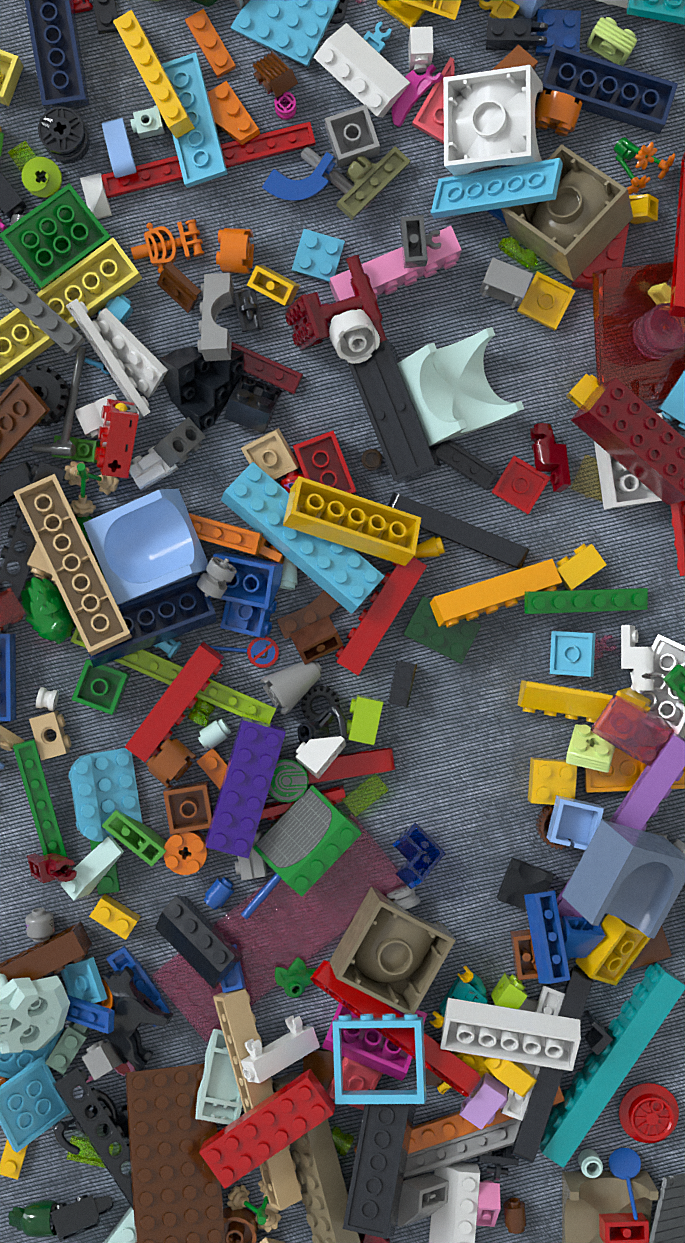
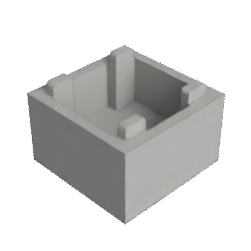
[479,258,533,309]

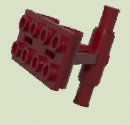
[285,255,388,351]

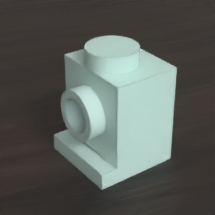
[130,105,165,139]

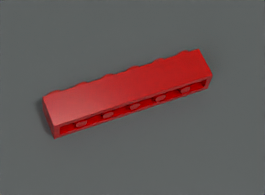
[335,557,427,676]
[125,642,224,762]

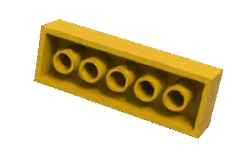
[283,476,421,566]

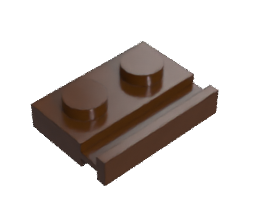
[157,262,202,313]

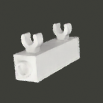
[241,1016,320,1083]

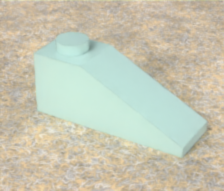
[60,836,124,901]

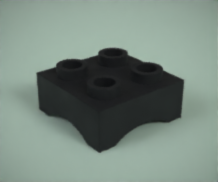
[497,857,554,911]

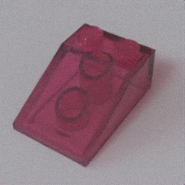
[590,694,675,766]

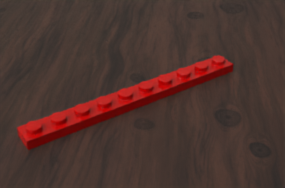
[101,122,316,198]

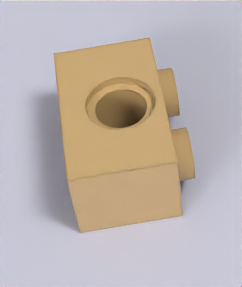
[29,710,72,761]

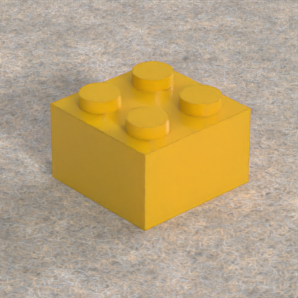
[528,757,577,805]

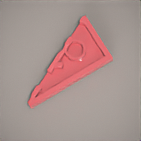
[412,57,455,144]

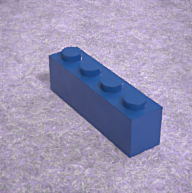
[524,891,570,984]

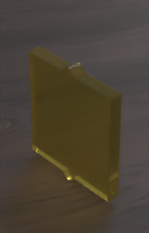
[571,454,603,502]

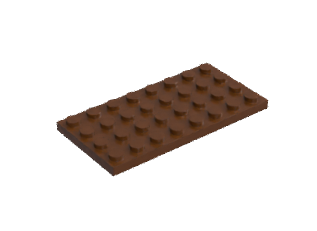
[125,1063,225,1243]

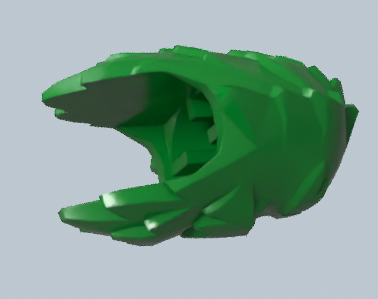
[21,577,75,644]

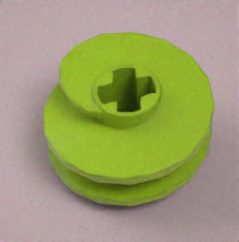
[22,157,62,198]

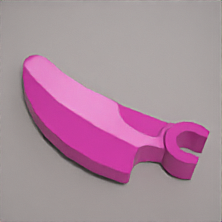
[392,64,443,127]

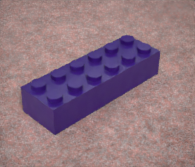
[205,716,286,859]

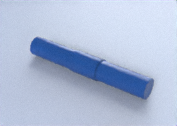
[241,873,282,919]

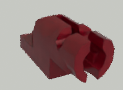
[530,423,571,493]
[27,853,77,883]

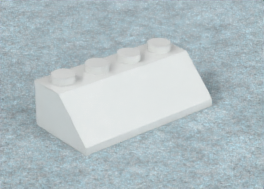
[314,23,411,118]
[429,1162,480,1243]

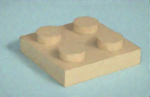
[241,428,300,480]

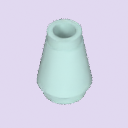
[279,557,298,590]

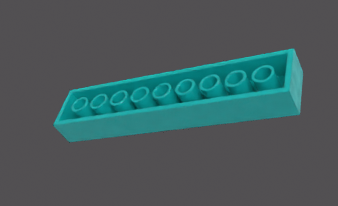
[539,962,685,1168]

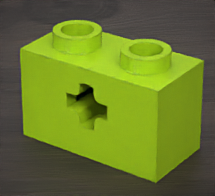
[490,973,528,1009]

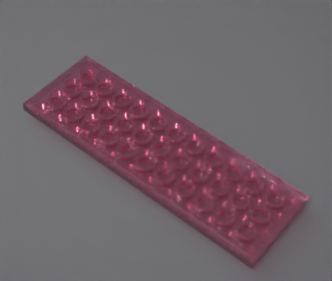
[152,813,406,1042]

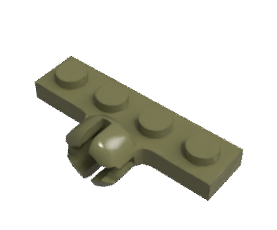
[336,146,411,220]

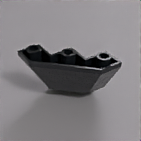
[160,346,244,432]

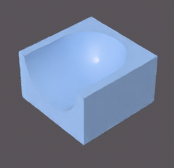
[83,489,208,605]

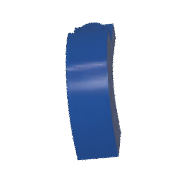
[262,152,336,201]

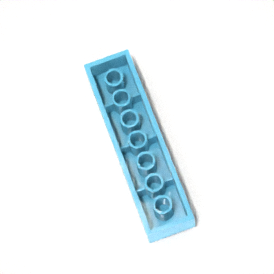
[221,462,385,614]

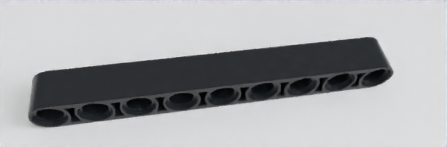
[511,966,593,1163]

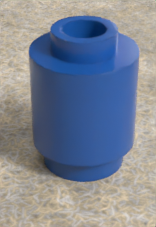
[203,877,235,910]

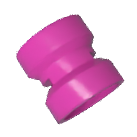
[274,92,297,120]

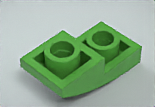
[52,435,100,463]

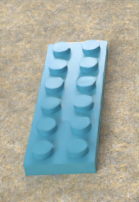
[162,52,228,188]
[431,158,563,219]

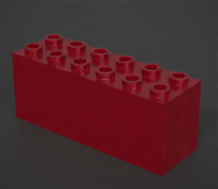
[571,377,685,505]

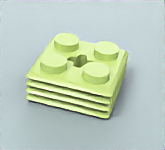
[587,17,637,66]
[566,724,617,773]

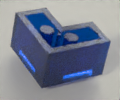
[392,822,446,889]

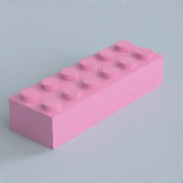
[330,226,462,302]

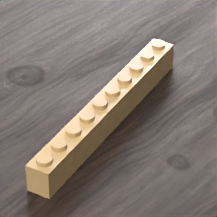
[213,988,302,1211]

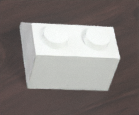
[296,736,346,779]

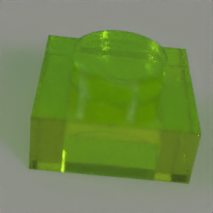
[8,140,36,173]

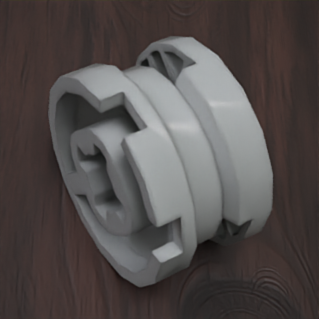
[387,884,421,910]

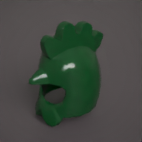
[8,1200,58,1238]

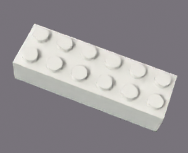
[440,998,581,1071]

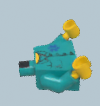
[429,966,488,1028]

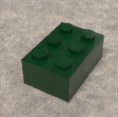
[403,596,481,664]

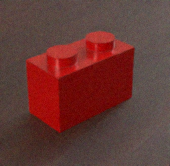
[599,1212,649,1243]

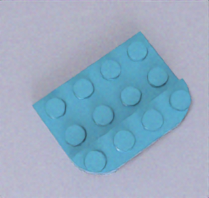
[69,748,142,842]

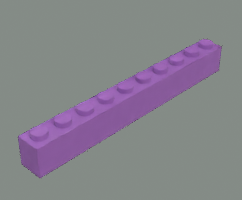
[556,731,685,918]

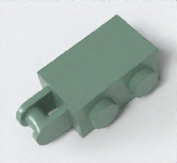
[45,1022,91,1075]

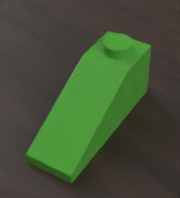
[102,809,167,867]

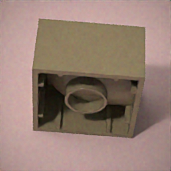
[501,144,633,282]
[329,886,456,1014]

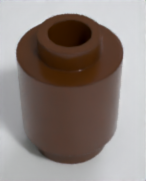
[503,1197,527,1234]

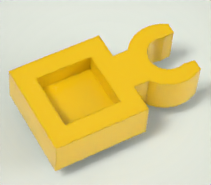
[479,0,520,18]

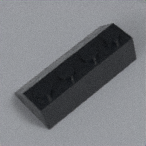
[156,895,243,989]

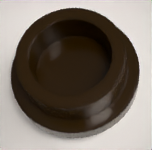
[361,449,383,470]

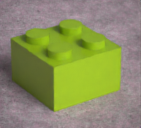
[346,694,383,745]

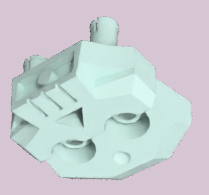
[0,974,70,1054]

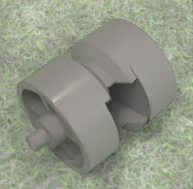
[197,557,237,598]

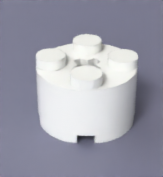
[329,309,380,363]

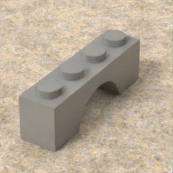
[197,273,234,361]

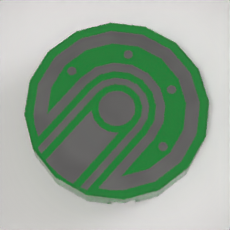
[268,758,309,802]

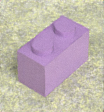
[460,1072,508,1130]

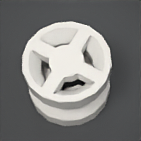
[36,687,59,711]

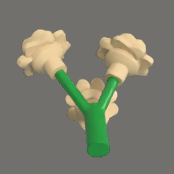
[64,461,119,517]
[227,1179,281,1233]

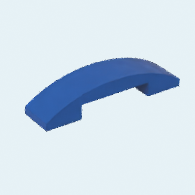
[106,946,172,1027]

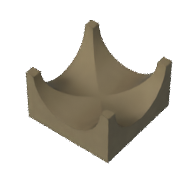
[562,1171,658,1243]

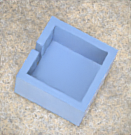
[547,795,604,850]

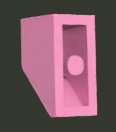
[476,1180,500,1227]

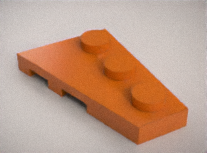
[208,81,260,145]

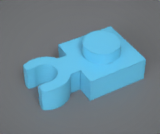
[363,21,392,53]

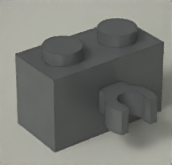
[400,215,441,268]

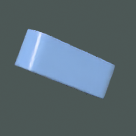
[102,118,137,178]

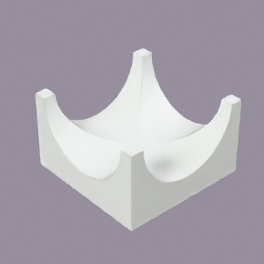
[444,65,543,176]

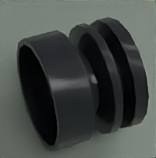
[38,106,90,164]

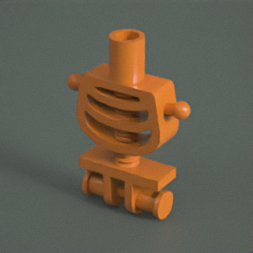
[131,219,205,274]

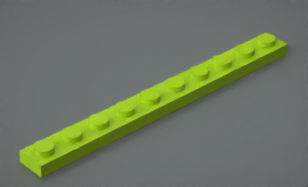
[71,627,277,724]

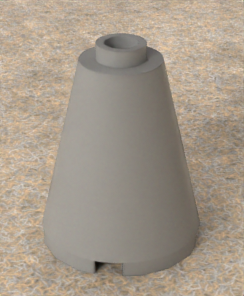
[260,660,322,715]

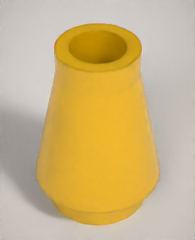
[414,536,445,559]

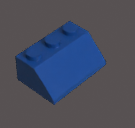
[209,552,283,609]

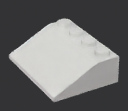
[594,413,663,510]
[631,634,685,738]

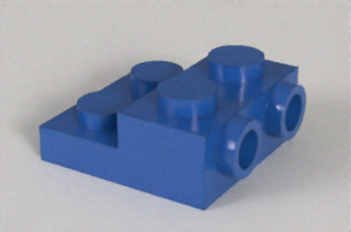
[220,600,277,638]

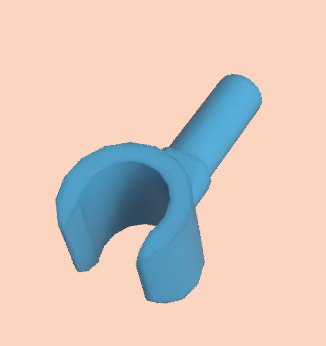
[84,357,110,375]

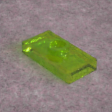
[342,773,389,817]

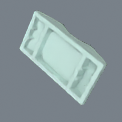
[195,1029,242,1125]

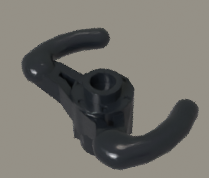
[297,705,347,745]
[53,1090,118,1155]

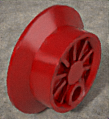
[619,1083,679,1143]

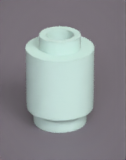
[198,719,231,749]
[578,1149,603,1178]

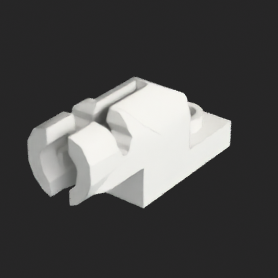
[621,625,655,690]

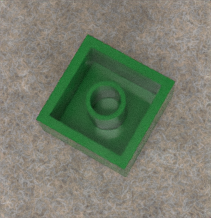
[71,658,131,715]

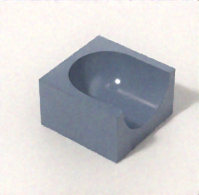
[562,819,685,939]

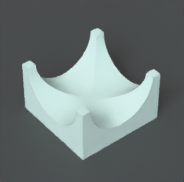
[397,327,524,446]

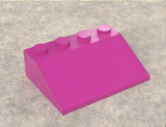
[322,1003,427,1081]

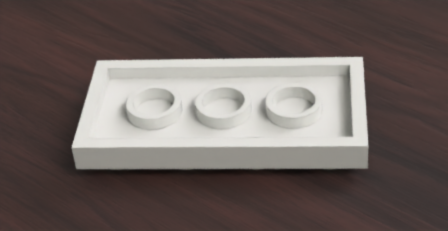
[95,308,168,398]

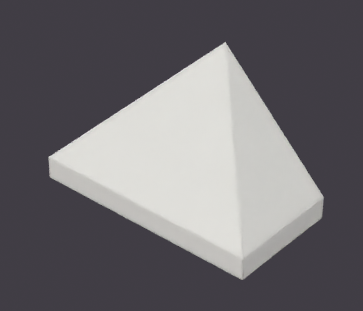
[80,173,112,219]

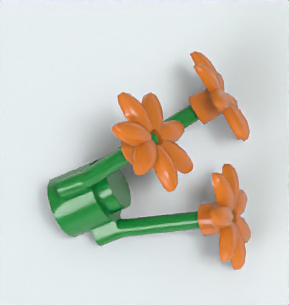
[614,137,675,195]

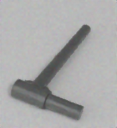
[32,347,86,456]

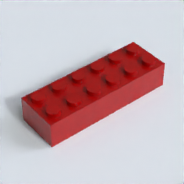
[199,1069,336,1189]

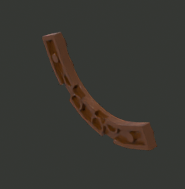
[277,549,358,639]

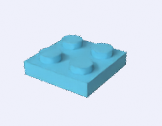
[292,229,345,283]
[550,631,596,677]
[61,957,107,1003]

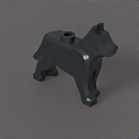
[104,966,174,1071]

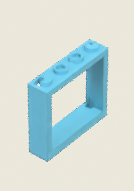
[332,1013,427,1104]

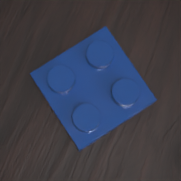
[535,9,581,56]

